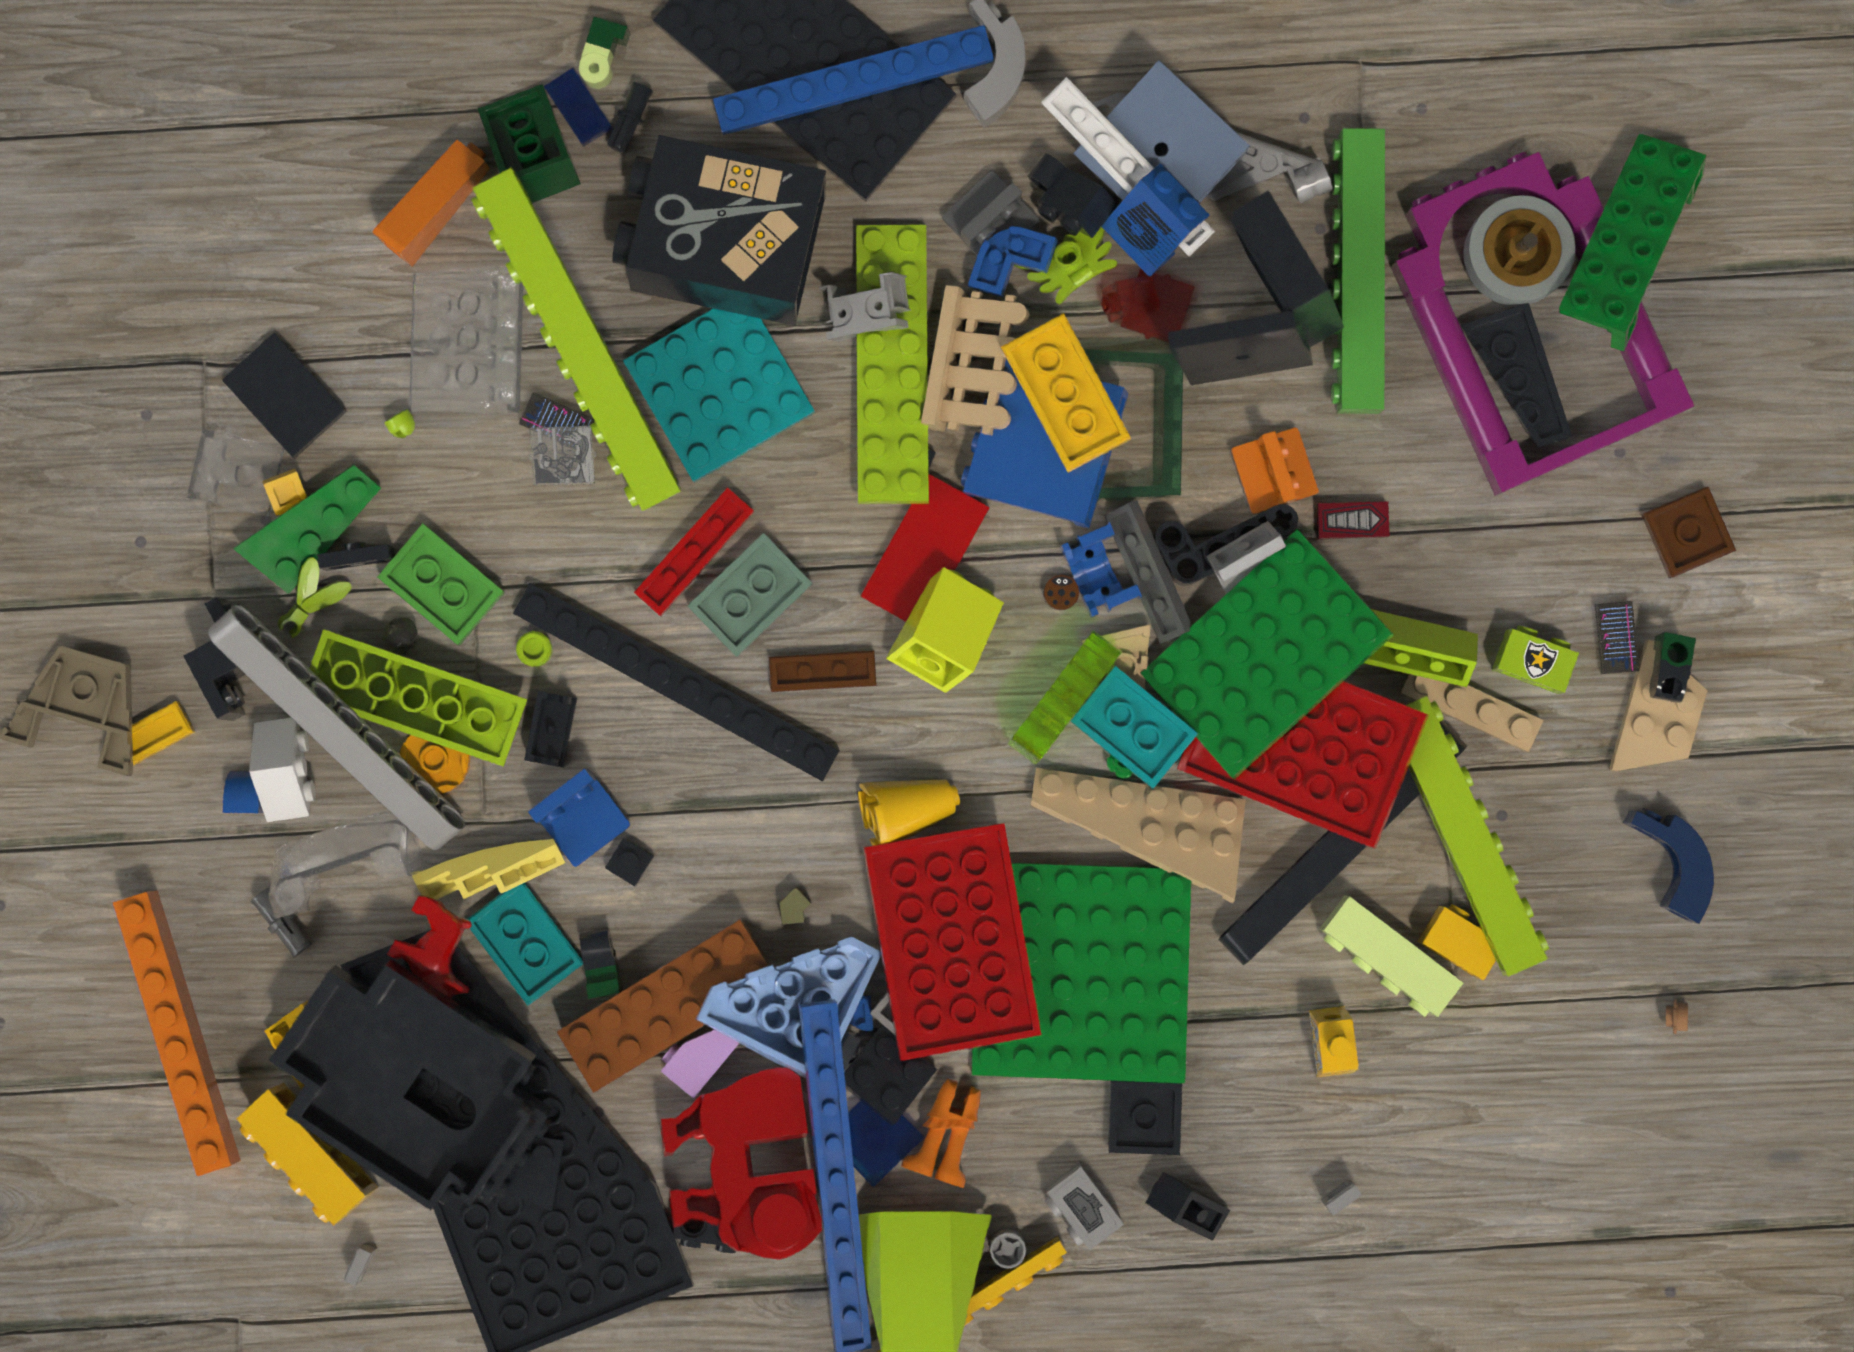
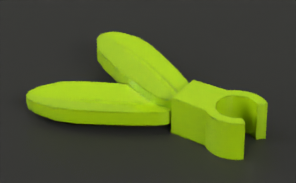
[277,557,351,638]

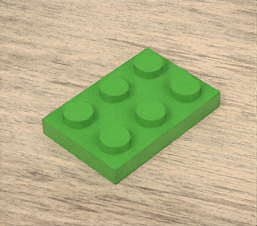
[377,523,505,646]

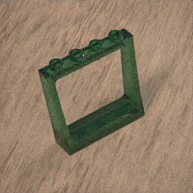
[1083,349,1183,501]

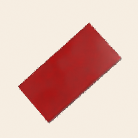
[860,474,990,622]

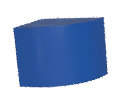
[223,771,264,813]

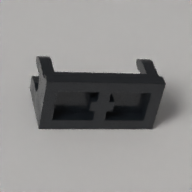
[524,691,577,768]

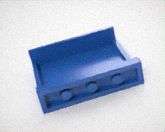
[961,360,1129,529]

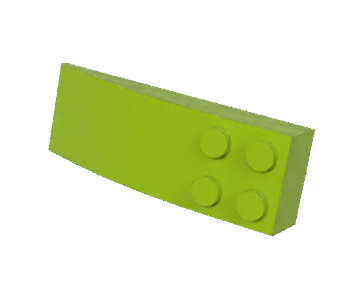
[309,629,527,767]

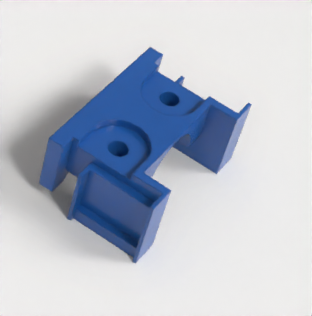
[1060,522,1142,618]

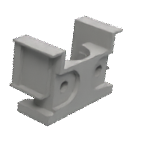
[818,272,911,342]

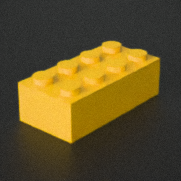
[236,1083,379,1226]

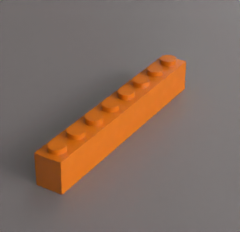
[113,890,241,1177]

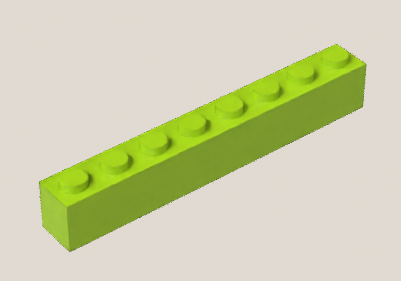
[1406,696,1549,977]

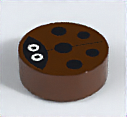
[1043,575,1079,611]

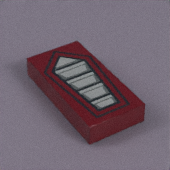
[1317,501,1390,540]

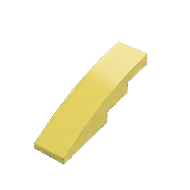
[412,839,565,900]

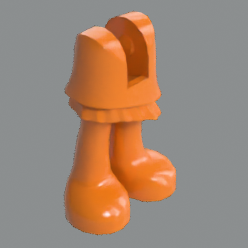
[901,1078,981,1188]

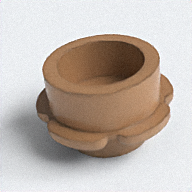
[1666,999,1688,1034]

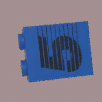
[1102,164,1210,277]

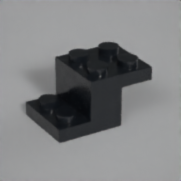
[183,597,246,721]

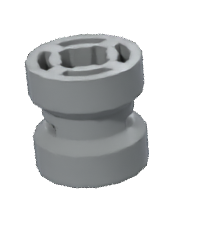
[989,1228,1026,1269]

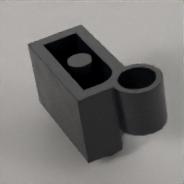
[1028,153,1118,238]

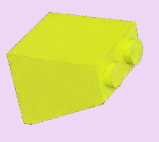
[886,567,1004,693]

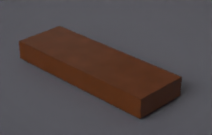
[769,650,877,692]

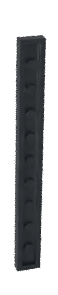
[513,583,839,782]

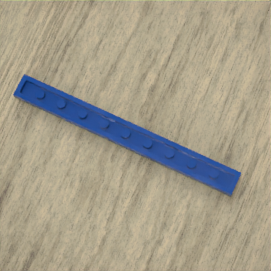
[799,999,872,1352]

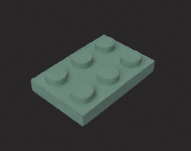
[688,533,813,657]

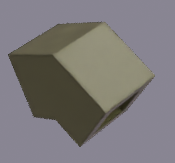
[780,887,811,925]

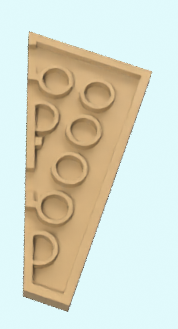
[1031,768,1246,903]

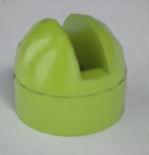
[383,408,415,438]

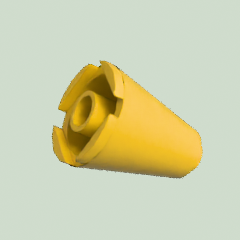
[858,779,960,846]

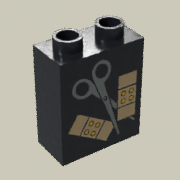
[612,135,826,326]

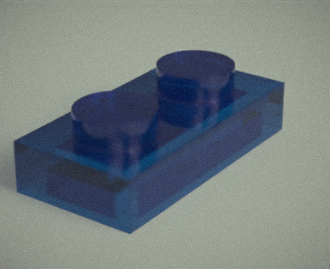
[544,68,612,147]

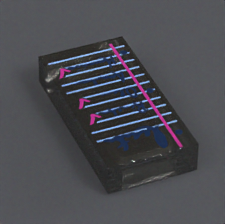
[519,392,595,450]
[1595,601,1639,675]

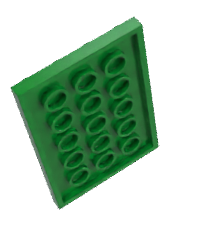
[1141,529,1394,779]

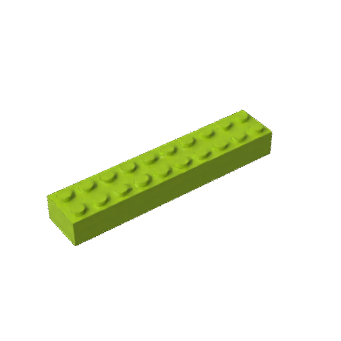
[471,168,682,511]

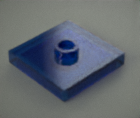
[848,1100,924,1187]

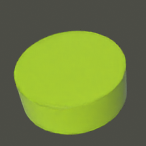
[516,631,553,667]

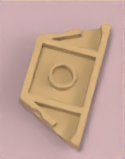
[1609,639,1708,771]

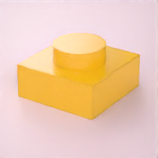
[262,468,307,516]

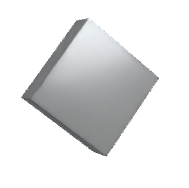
[1322,1180,1362,1216]
[344,1243,377,1286]

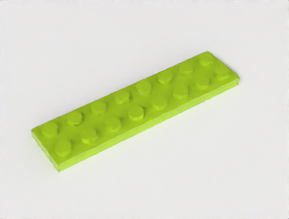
[856,225,929,504]

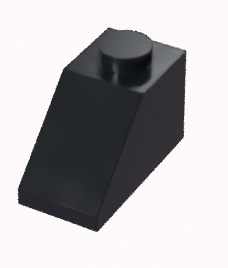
[1145,1172,1230,1241]

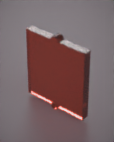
[1121,268,1195,343]

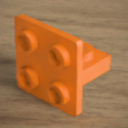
[1231,427,1319,514]

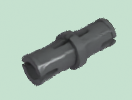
[250,888,312,958]

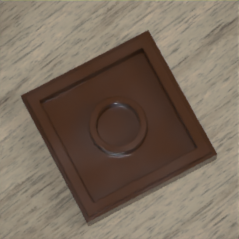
[1641,486,1736,579]

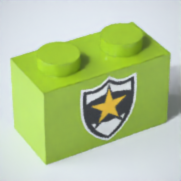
[1492,625,1579,694]

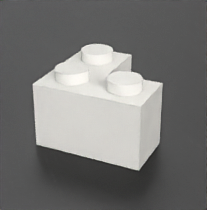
[249,718,316,822]

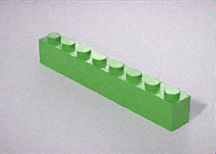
[1331,128,1385,414]

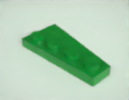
[233,464,381,594]

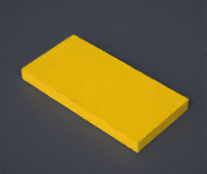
[1001,313,1131,473]

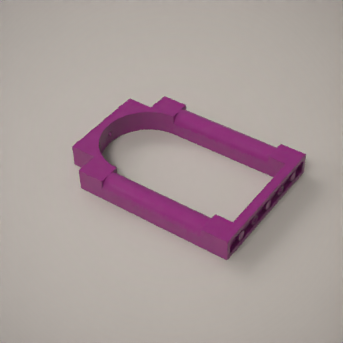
[1391,151,1694,496]

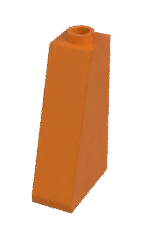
[372,140,490,267]

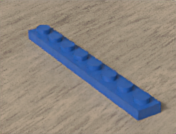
[713,25,994,135]

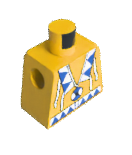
[1309,1006,1358,1077]

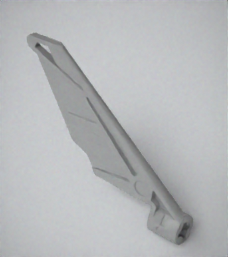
[1092,92,1333,204]

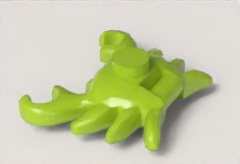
[1014,227,1117,305]

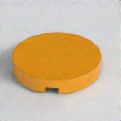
[400,735,471,794]

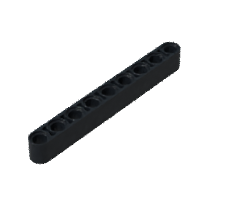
[1218,720,1467,965]

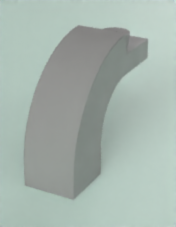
[964,0,1026,128]

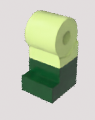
[579,16,631,89]

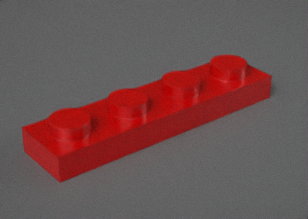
[633,487,754,616]

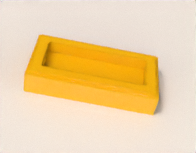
[132,701,195,766]

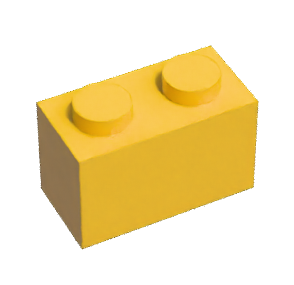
[1417,904,1496,981]

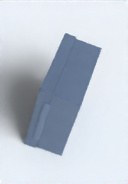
[1073,60,1250,204]

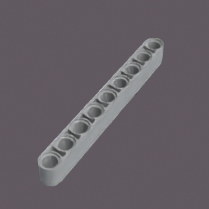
[208,605,465,850]

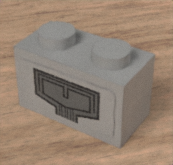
[1045,1163,1124,1250]

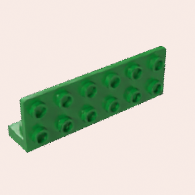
[1559,134,1706,352]

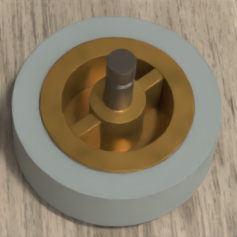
[1464,195,1575,306]

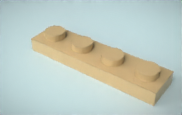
[1399,674,1544,752]

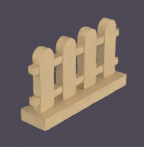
[921,285,1029,435]

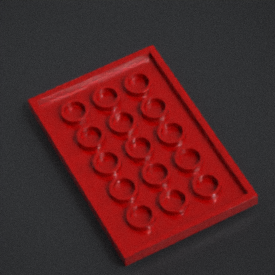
[1177,681,1429,849]
[863,823,1041,1061]

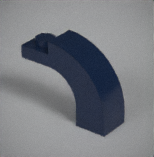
[1623,808,1714,924]

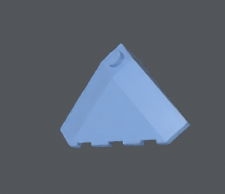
[696,937,881,1078]

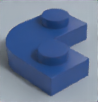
[968,226,1058,297]

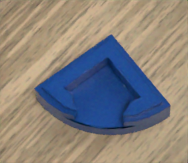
[849,995,874,1031]

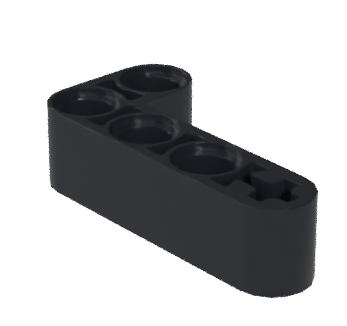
[1154,504,1298,586]

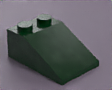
[478,84,581,203]

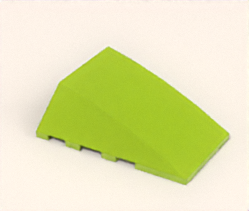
[858,1211,992,1352]

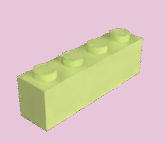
[1320,895,1463,1017]

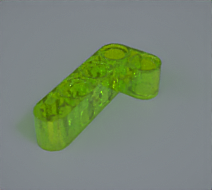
[1007,630,1122,765]

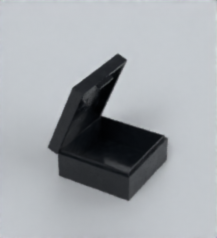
[1168,190,1344,386]

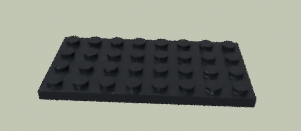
[653,0,956,202]

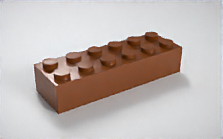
[557,918,771,1093]

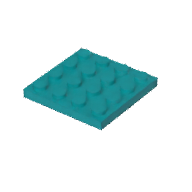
[623,309,815,483]

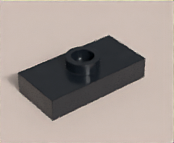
[317,542,395,571]

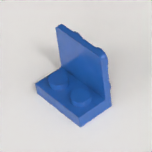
[528,768,631,867]

